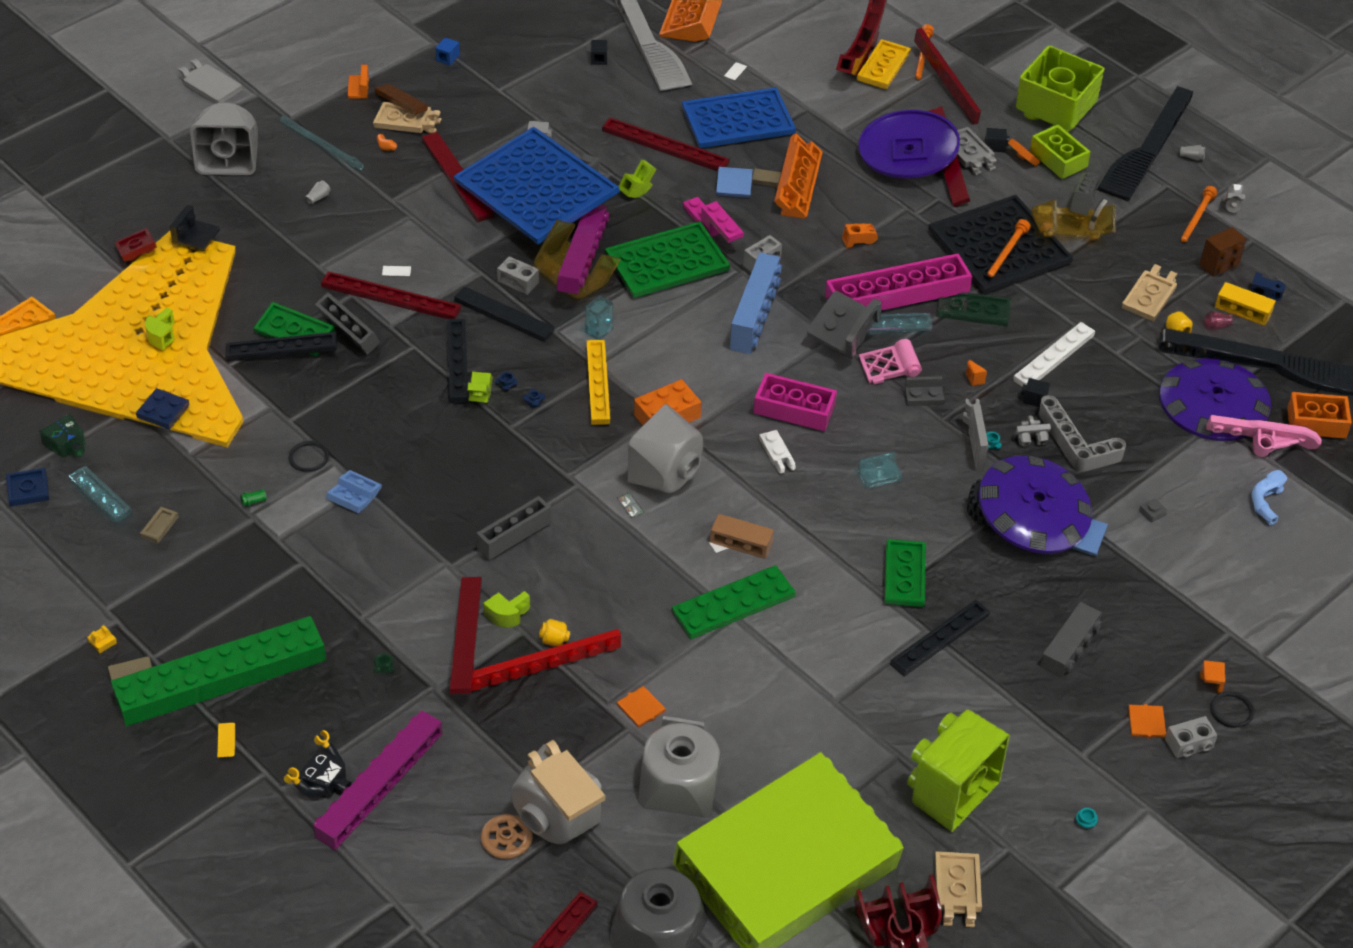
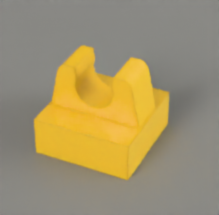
[87,625,117,654]

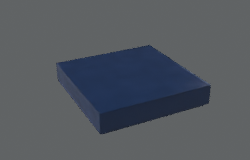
[6,468,49,507]

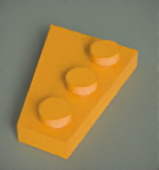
[0,296,56,336]

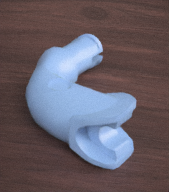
[1251,470,1287,525]

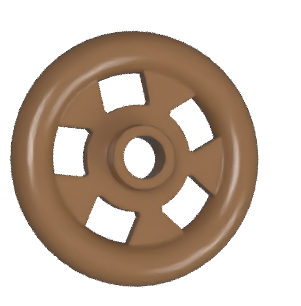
[481,814,533,859]

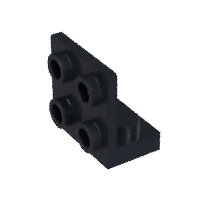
[169,205,220,251]

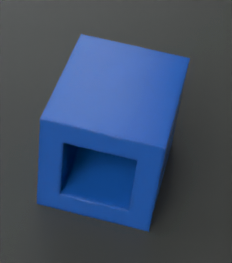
[435,37,460,66]

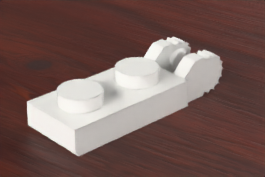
[759,430,796,474]

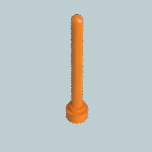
[915,24,934,80]
[1181,186,1218,243]
[987,219,1031,278]

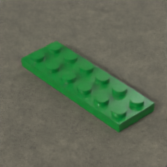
[671,565,796,640]

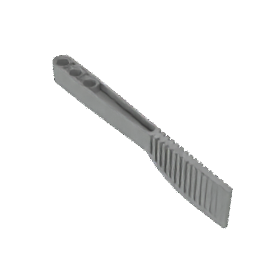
[615,0,692,91]

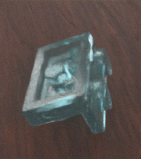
[858,452,902,489]

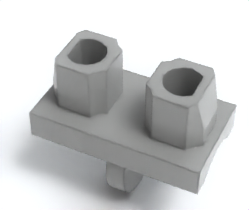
[1223,184,1245,213]
[1013,415,1051,447]

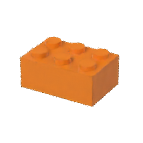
[634,379,702,425]
[1287,392,1352,439]

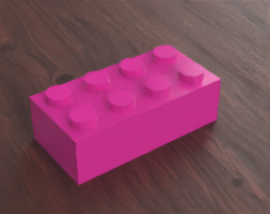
[754,373,837,431]

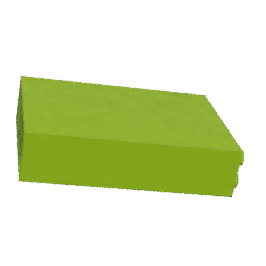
[673,752,904,948]

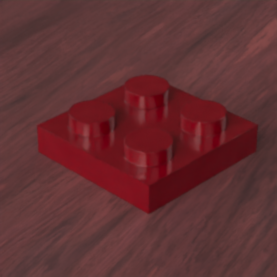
[115,228,157,262]

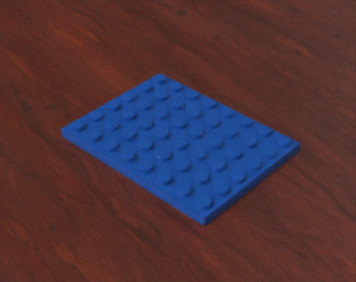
[453,126,620,244]

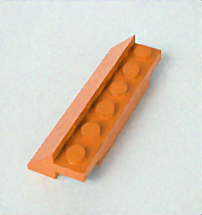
[774,133,823,219]

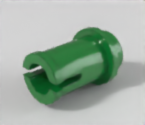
[240,489,267,507]

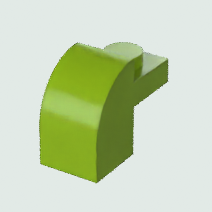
[618,160,656,198]
[145,307,175,350]
[467,371,493,403]
[483,591,530,628]

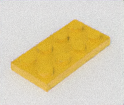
[857,39,911,89]

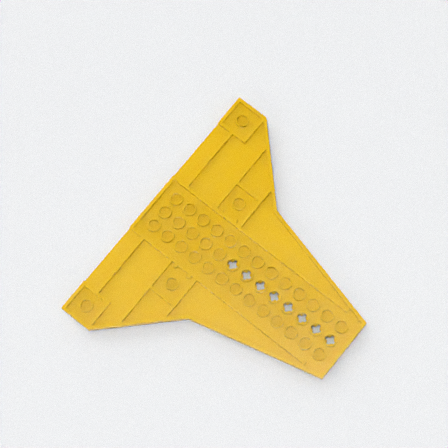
[0,231,244,448]

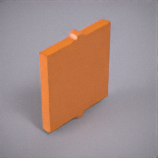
[617,686,666,728]
[1128,704,1166,739]

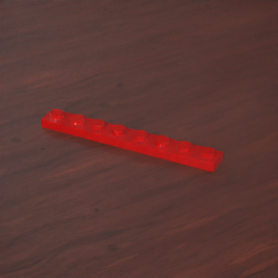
[472,629,621,691]

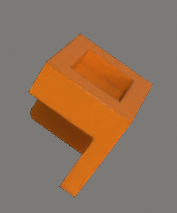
[1200,660,1225,693]

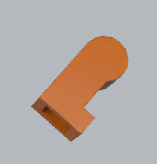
[842,223,878,248]

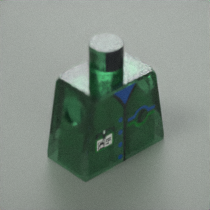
[39,414,86,458]

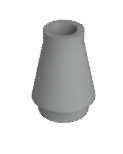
[1180,145,1206,161]
[305,180,331,205]

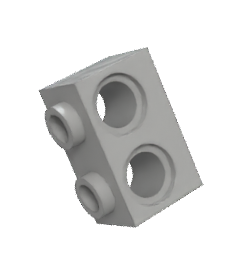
[743,235,782,272]
[497,256,539,295]
[1165,716,1218,758]

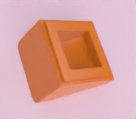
[966,360,987,386]

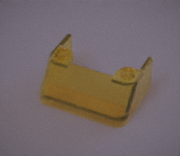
[1032,200,1116,240]
[534,220,620,299]

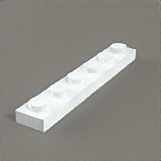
[1013,322,1095,386]

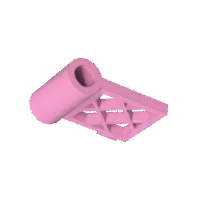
[859,339,922,385]

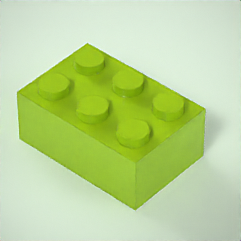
[1030,124,1091,179]

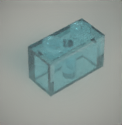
[585,295,614,340]

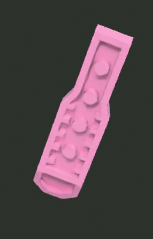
[1206,415,1321,457]

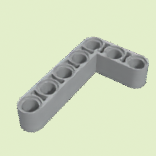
[1039,395,1126,472]

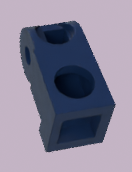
[1250,272,1286,302]

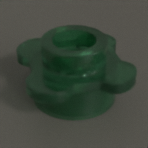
[374,653,394,673]

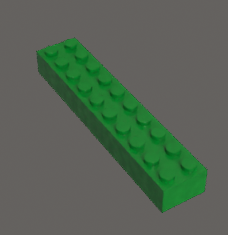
[111,616,326,727]

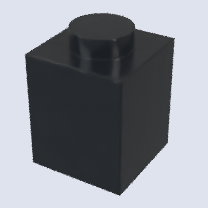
[591,40,607,65]
[985,128,1010,153]
[1021,378,1051,407]

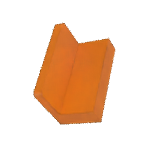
[348,65,369,99]

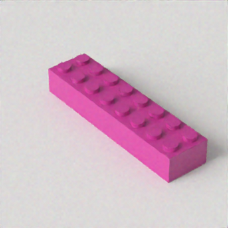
[825,254,972,310]

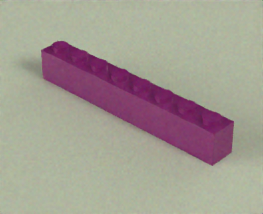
[557,204,610,294]
[313,710,443,850]

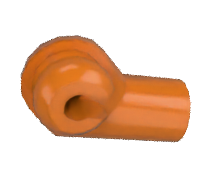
[376,134,397,151]

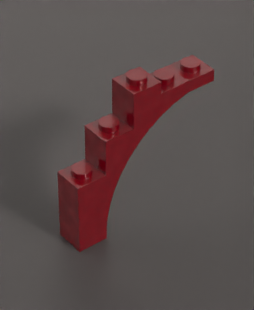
[836,0,887,76]

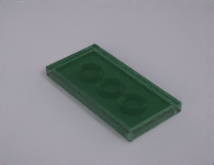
[937,292,1011,327]

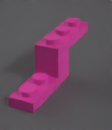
[683,197,744,243]

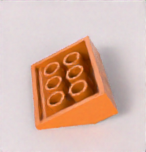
[659,0,722,42]

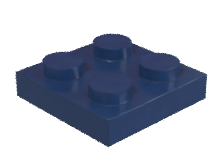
[136,388,190,430]

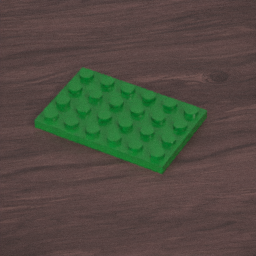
[605,221,730,298]

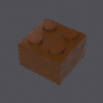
[1199,227,1246,277]

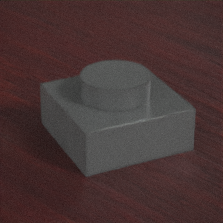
[1139,498,1167,523]

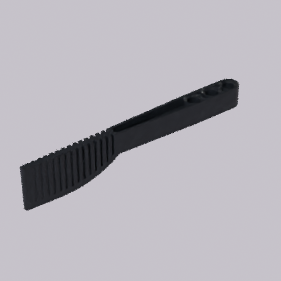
[1098,86,1193,200]
[1158,329,1353,395]

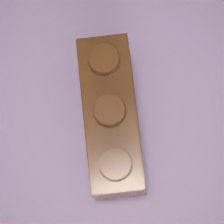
[710,514,774,559]

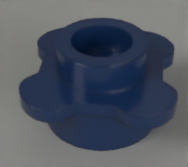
[496,372,518,390]
[523,389,546,407]

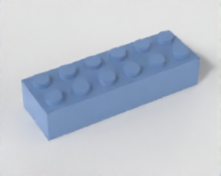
[730,252,782,354]

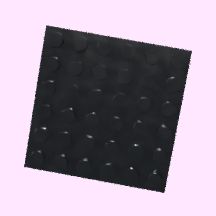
[928,195,1073,294]

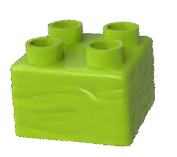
[1016,46,1105,132]
[907,709,1010,832]

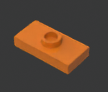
[1008,138,1040,167]

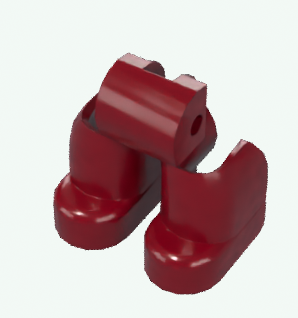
[854,874,942,948]

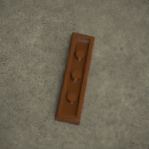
[375,83,428,115]

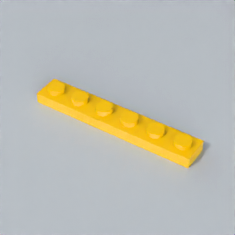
[587,340,610,425]

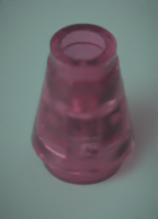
[1205,311,1233,329]

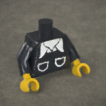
[284,730,352,799]

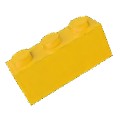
[1215,282,1276,326]

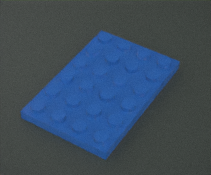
[682,87,796,148]

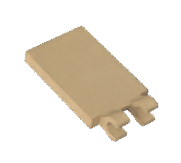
[373,102,442,134]
[1121,264,1178,322]
[527,740,605,822]
[935,851,982,927]

